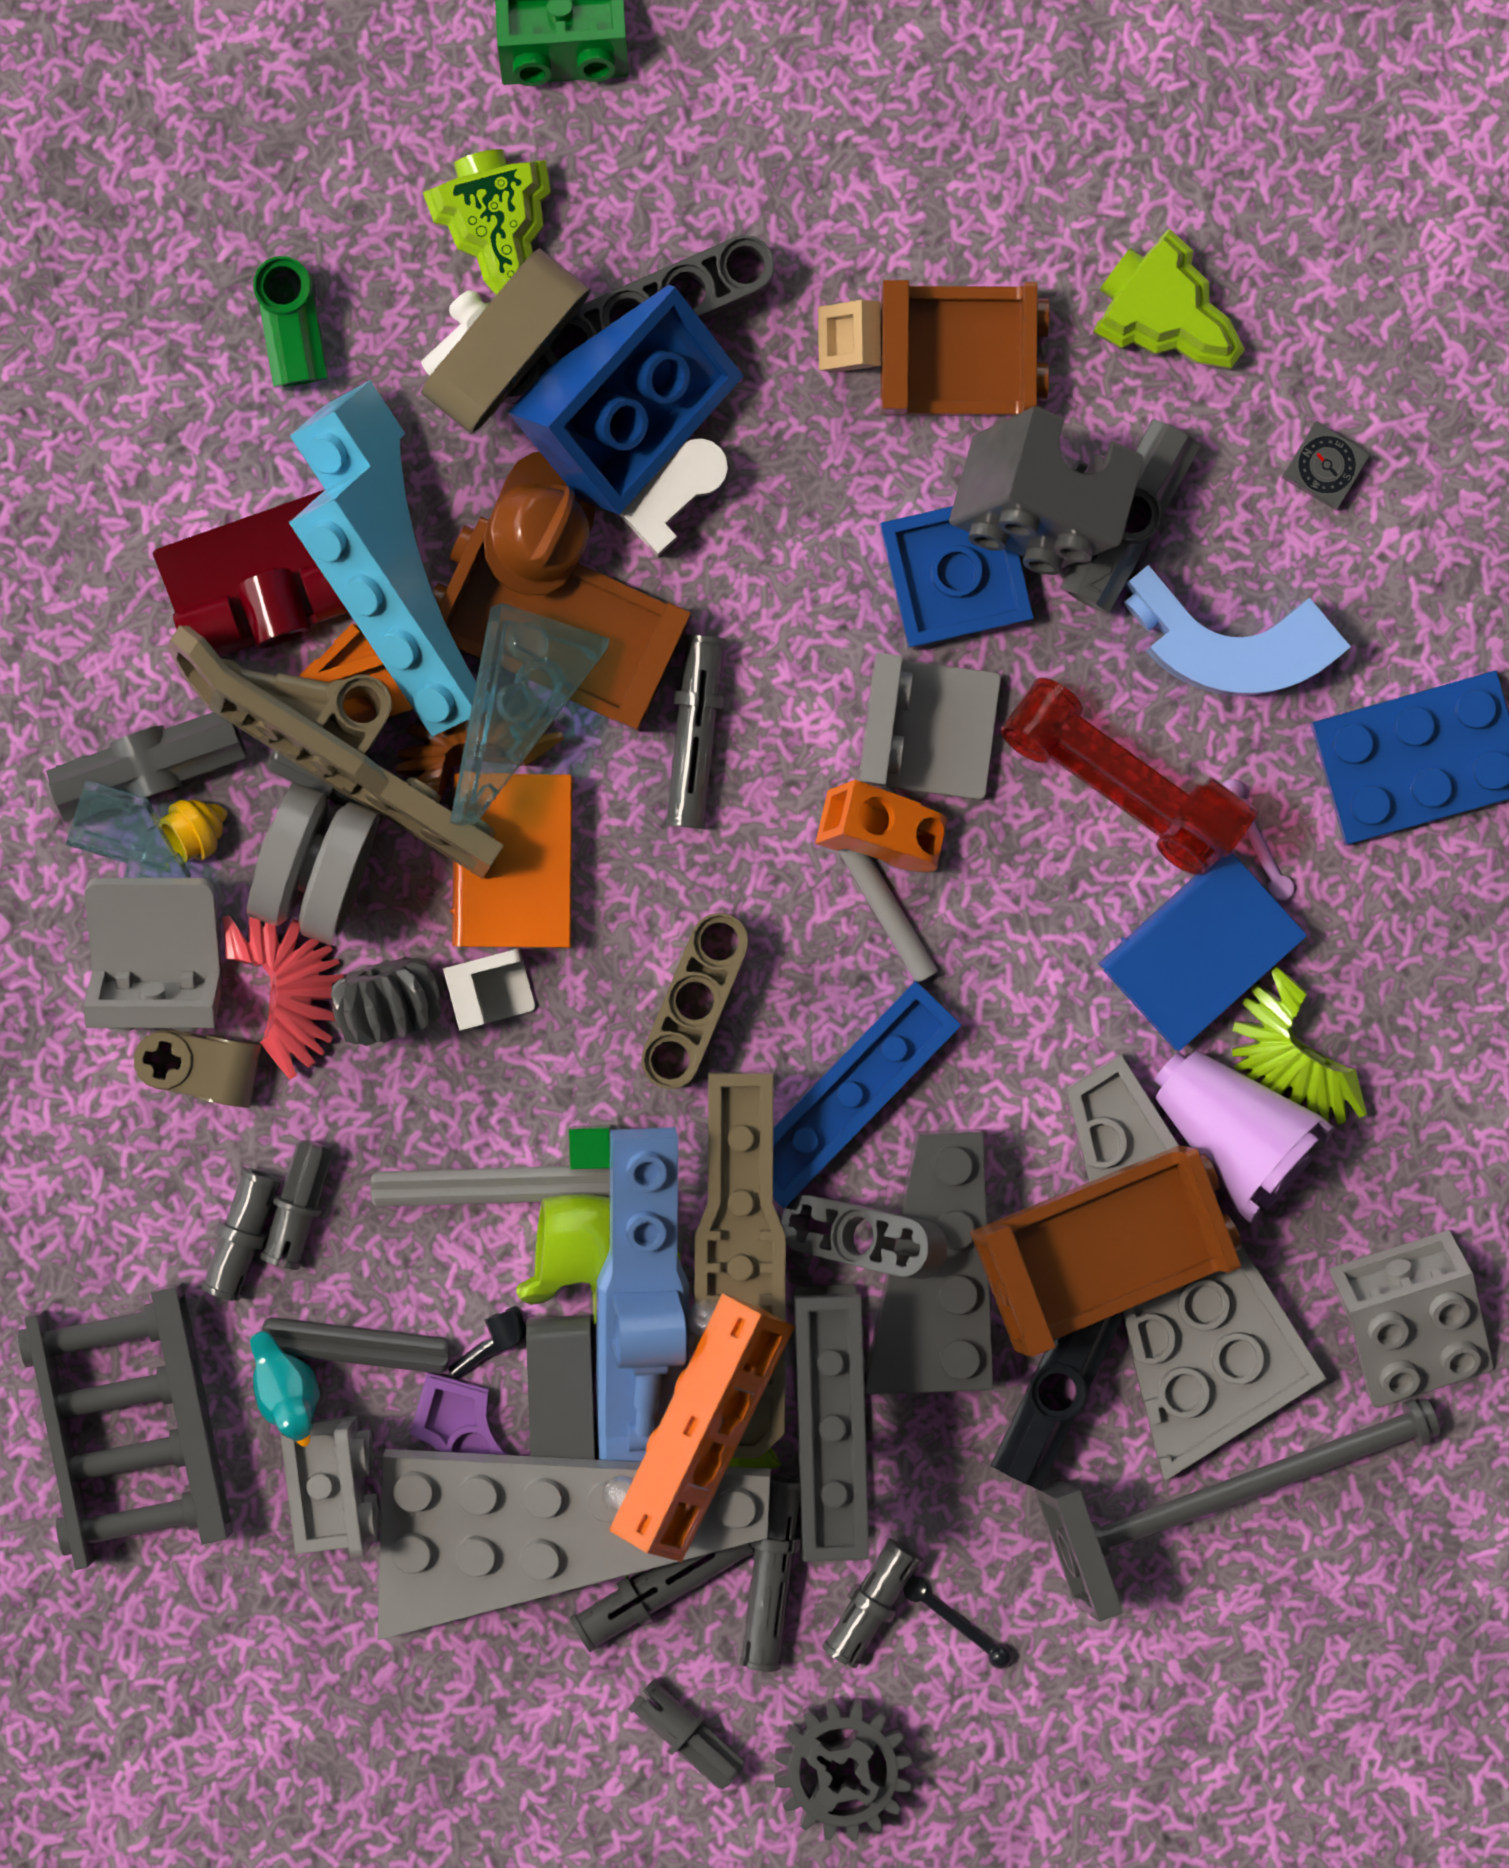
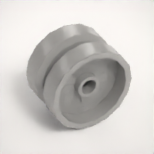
[247,783,380,946]

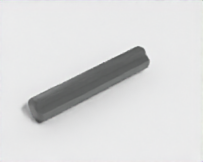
[262,1317,450,1374]

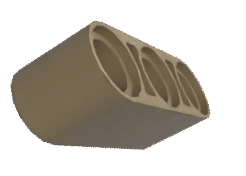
[421,248,591,434]
[641,913,748,1089]

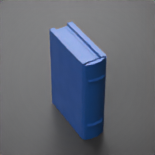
[1097,848,1307,1051]

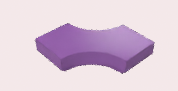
[410,1372,510,1455]

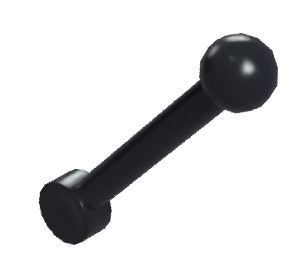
[903,1576,1013,1669]

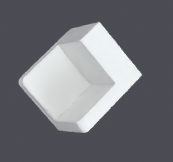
[443,948,535,1031]

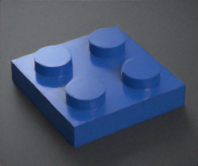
[879,506,1034,649]

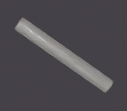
[820,819,938,983]

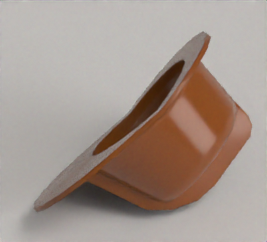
[483,452,595,596]

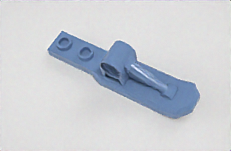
[596,1127,689,1462]

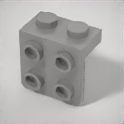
[83,878,223,1032]
[280,1415,381,1559]

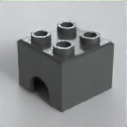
[949,406,1144,575]

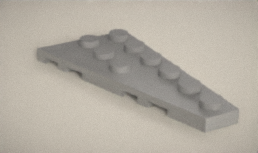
[1066,1054,1326,1481]
[377,1449,771,1641]

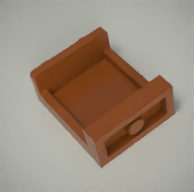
[880,280,1049,416]

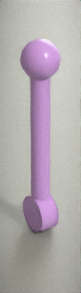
[1219,779,1294,900]

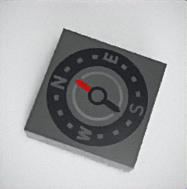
[1281,421,1370,510]

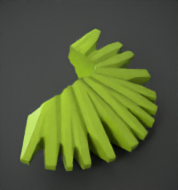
[1232,965,1367,1125]

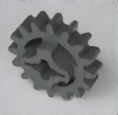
[774,1698,912,1841]

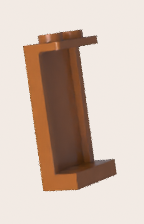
[433,516,691,732]
[970,1146,1242,1357]

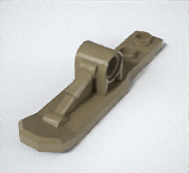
[168,626,504,879]
[694,1072,786,1458]

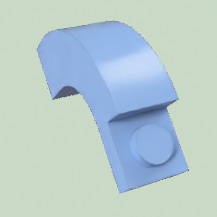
[1124,565,1351,696]

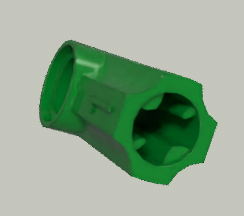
[253,256,329,388]

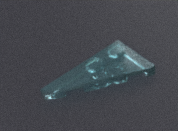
[450,603,610,826]

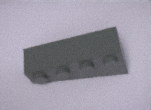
[864,1129,993,1395]

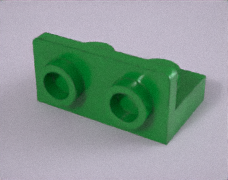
[495,0,629,86]

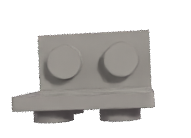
[858,653,1001,799]
[1329,1230,1493,1408]

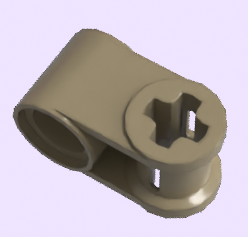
[134,1029,262,1108]

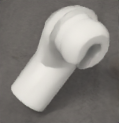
[421,290,490,375]

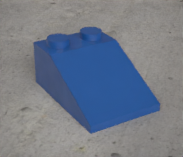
[508,285,744,515]

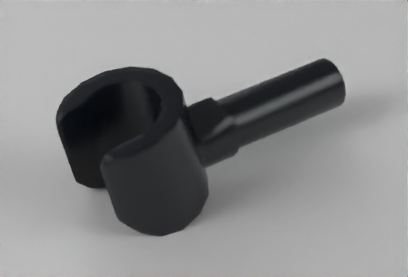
[448,1306,526,1379]

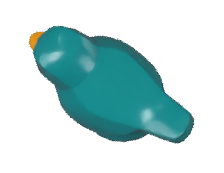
[250,1330,320,1447]

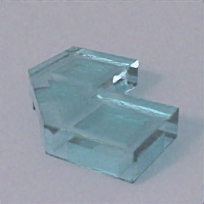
[65,780,191,878]

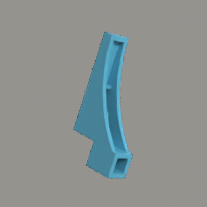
[289,380,489,737]

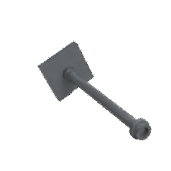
[1034,1399,1440,1622]

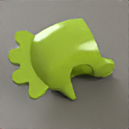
[516,1194,681,1325]

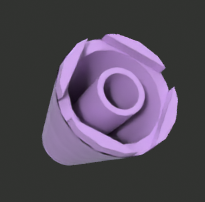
[1154,1051,1335,1223]

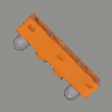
[602,1293,795,1562]

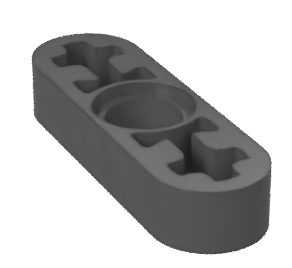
[781,1195,947,1279]

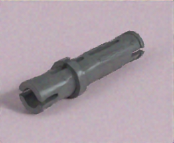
[665,634,726,829]
[740,1474,801,1672]
[570,1543,754,1652]

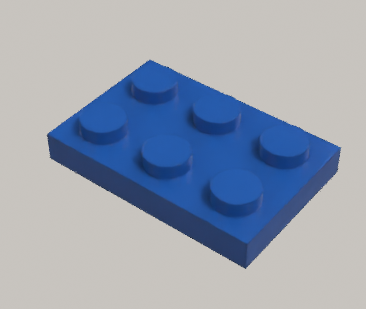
[1310,670,1509,845]

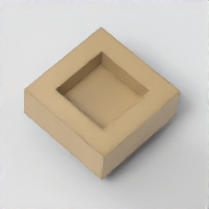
[818,300,881,372]

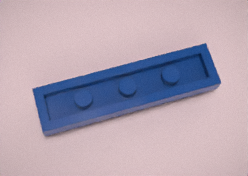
[773,981,961,1209]

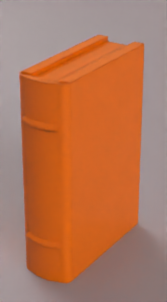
[449,773,573,948]

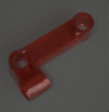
[1001,677,1259,875]

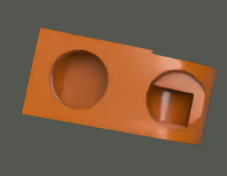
[815,780,948,872]

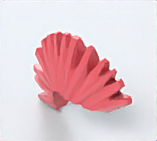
[222,915,344,1080]

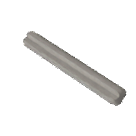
[370,1166,610,1207]

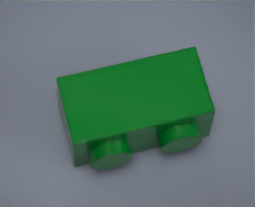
[569,1125,611,1169]

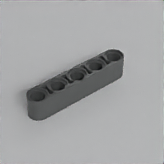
[503,235,774,404]

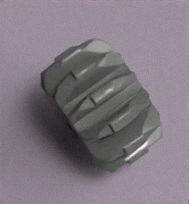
[331,956,441,1046]

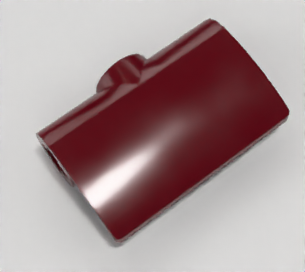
[153,489,348,657]

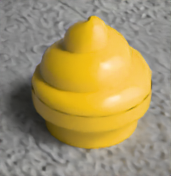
[159,800,227,863]

